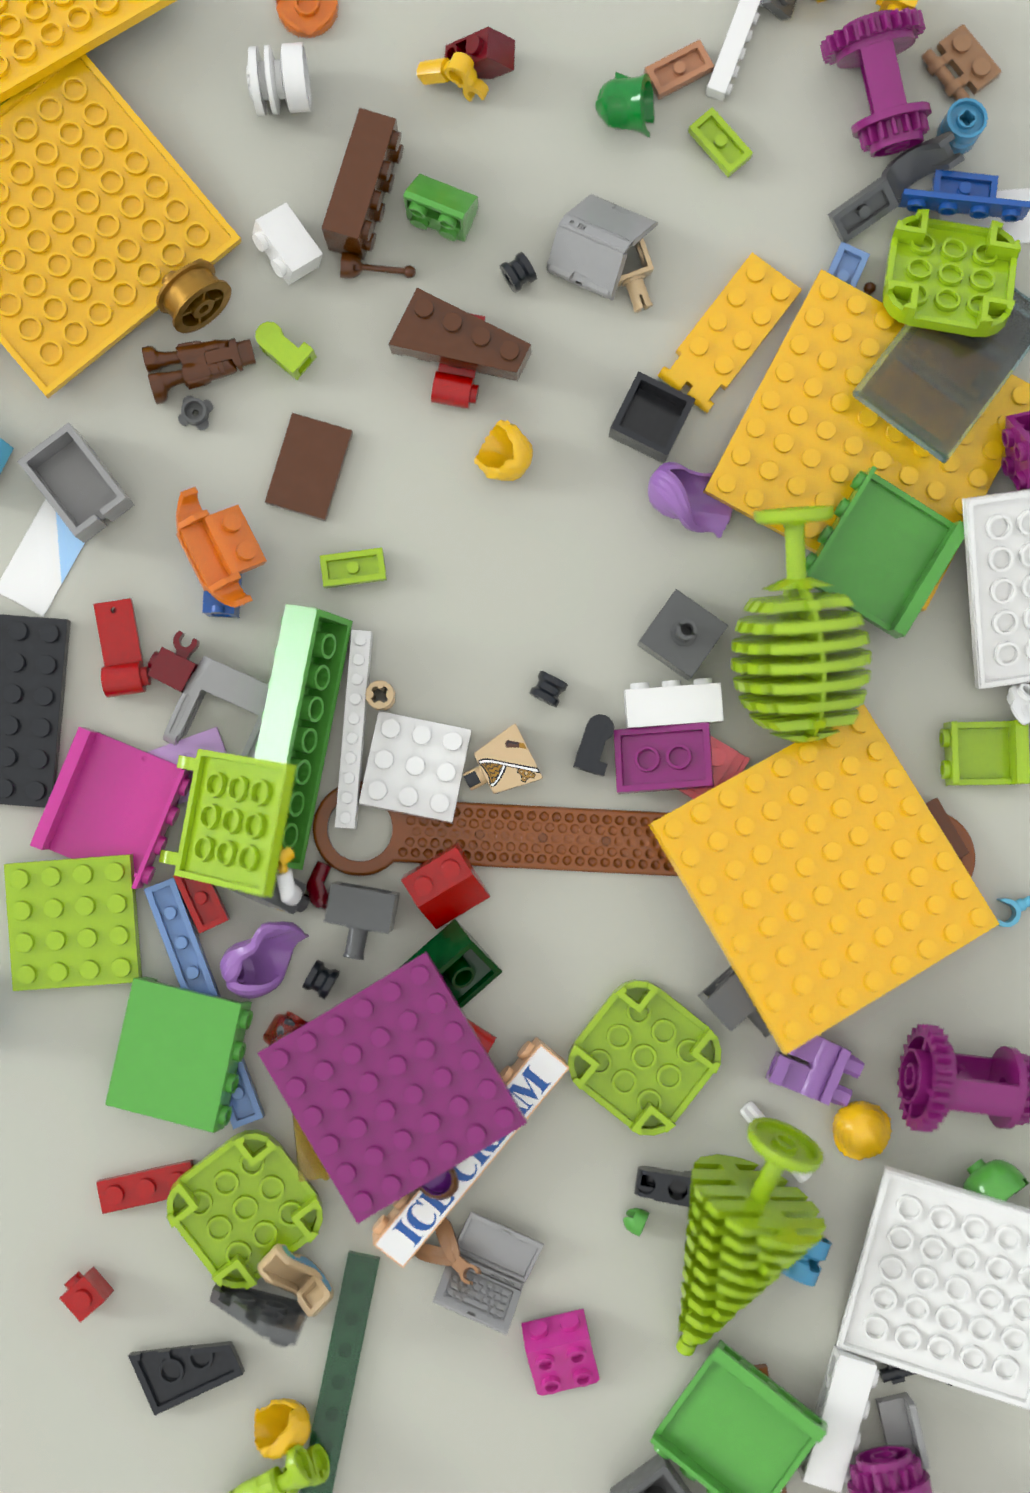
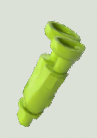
[229,1444,330,1493]

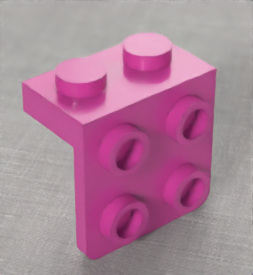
[521,1308,600,1396]

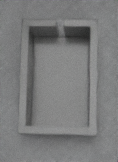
[17,423,134,543]

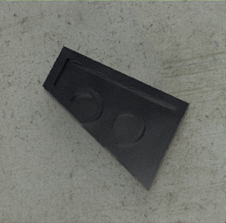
[128,1341,245,1416]

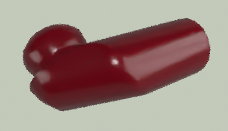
[306,861,332,909]

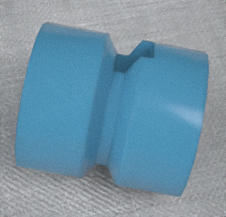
[936,98,988,154]
[781,1237,832,1287]

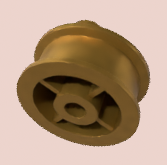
[156,258,231,333]

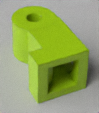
[255,322,317,380]

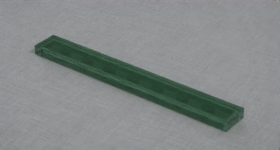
[299,1250,380,1493]

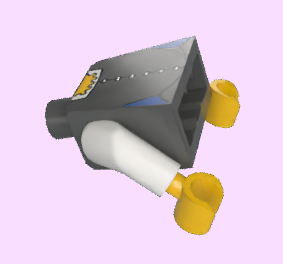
[227,847,309,914]

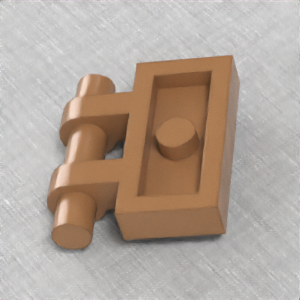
[921,24,1002,101]

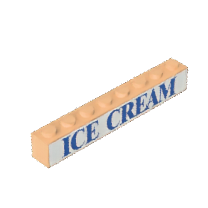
[372,1037,570,1268]

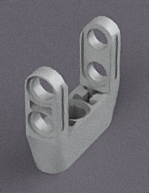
[163,656,268,758]

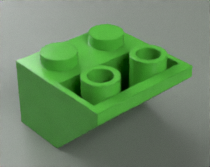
[403,173,479,242]

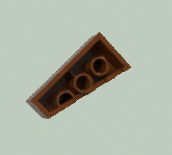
[388,288,531,381]

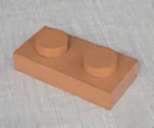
[644,39,714,100]

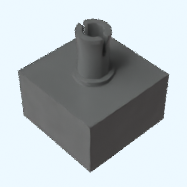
[637,589,729,681]
[324,881,400,960]
[698,966,771,1038]

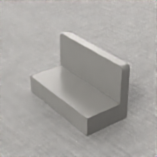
[876,1392,930,1470]

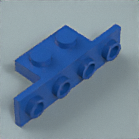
[898,169,1030,222]

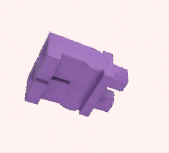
[765,1035,865,1106]

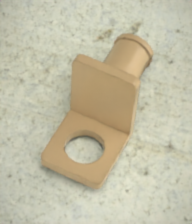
[618,238,654,313]

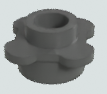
[178,396,213,430]

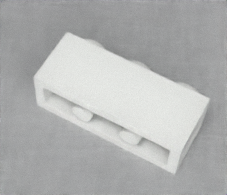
[623,678,724,729]

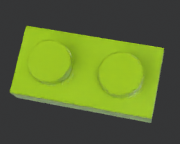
[688,107,753,178]
[319,547,387,588]

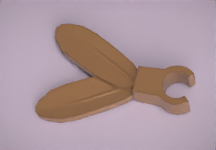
[415,1217,482,1285]

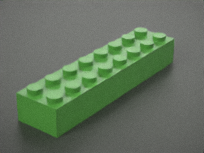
[254,604,353,870]

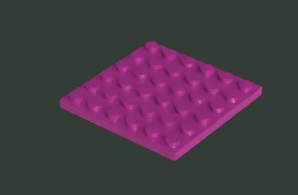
[258,951,527,1224]

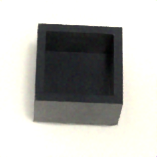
[608,371,696,463]

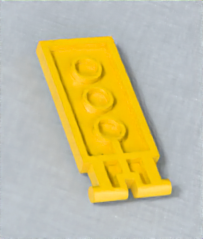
[657,252,802,414]

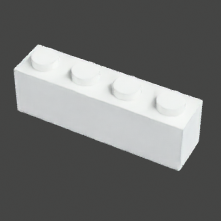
[798,1345,879,1493]

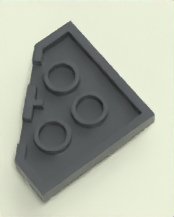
[210,1284,307,1347]

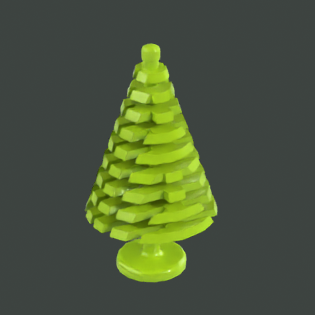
[676,1117,826,1356]

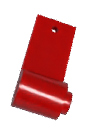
[431,313,486,409]
[93,598,151,698]

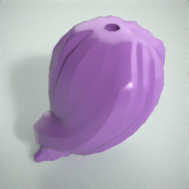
[648,462,733,538]
[220,921,309,999]

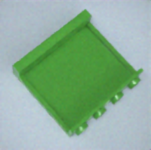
[806,466,965,639]
[105,976,253,1133]
[650,1339,828,1493]

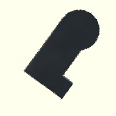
[573,714,614,777]
[634,1166,691,1207]

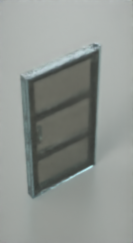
[852,287,1030,464]

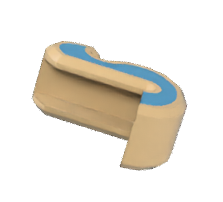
[257,1244,334,1317]

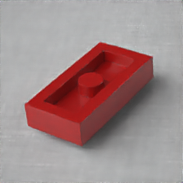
[173,875,230,934]

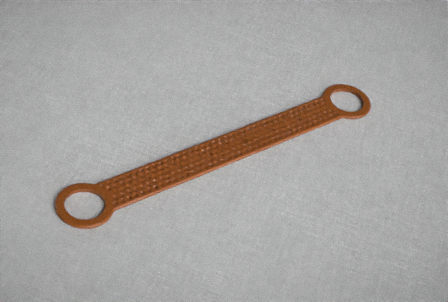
[313,781,975,877]

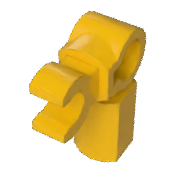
[417,52,489,101]

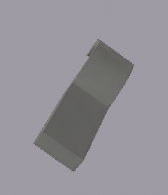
[828,131,965,243]

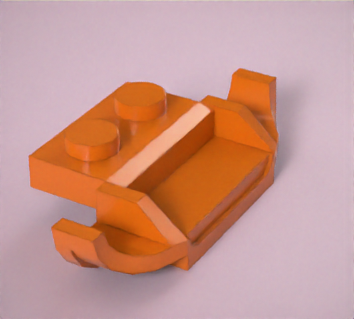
[176,487,267,608]

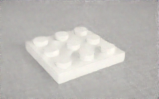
[359,711,472,823]

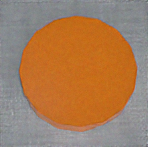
[276,0,338,38]

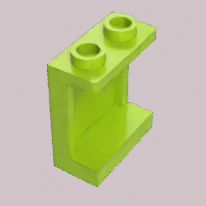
[939,720,1030,786]

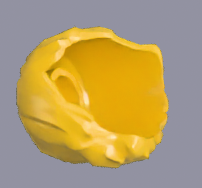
[474,419,533,481]
[832,1101,893,1161]
[254,1398,311,1460]

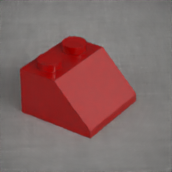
[401,842,490,929]

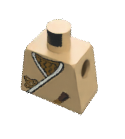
[463,723,543,794]

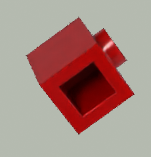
[59,1266,114,1323]

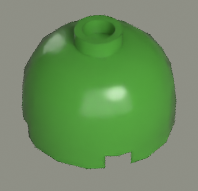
[962,1159,1029,1201]

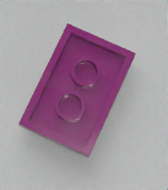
[614,722,714,794]

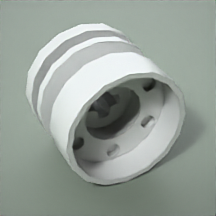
[246,42,312,116]

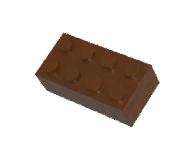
[322,108,404,261]

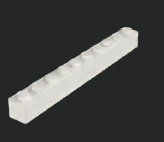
[705,0,763,102]
[335,630,373,830]

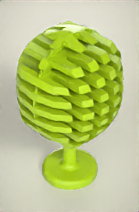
[731,505,872,743]

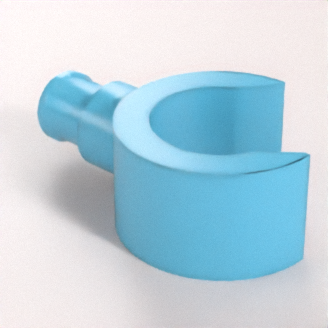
[996,896,1030,927]

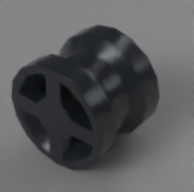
[499,252,537,293]
[529,671,568,708]
[302,960,340,1000]

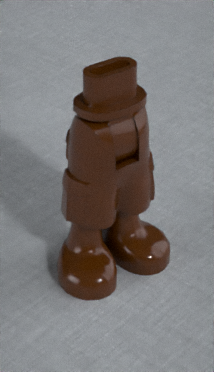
[142,338,256,404]

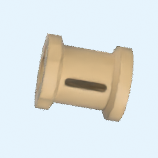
[365,680,396,710]

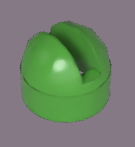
[623,1208,649,1237]

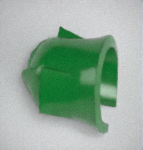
[595,72,654,137]

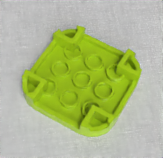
[882,209,1021,337]
[568,979,722,1136]
[167,1129,323,1290]

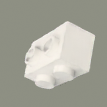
[252,202,323,285]

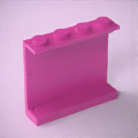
[30,727,192,889]

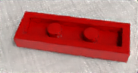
[96,1159,194,1214]

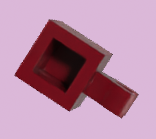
[147,631,200,692]

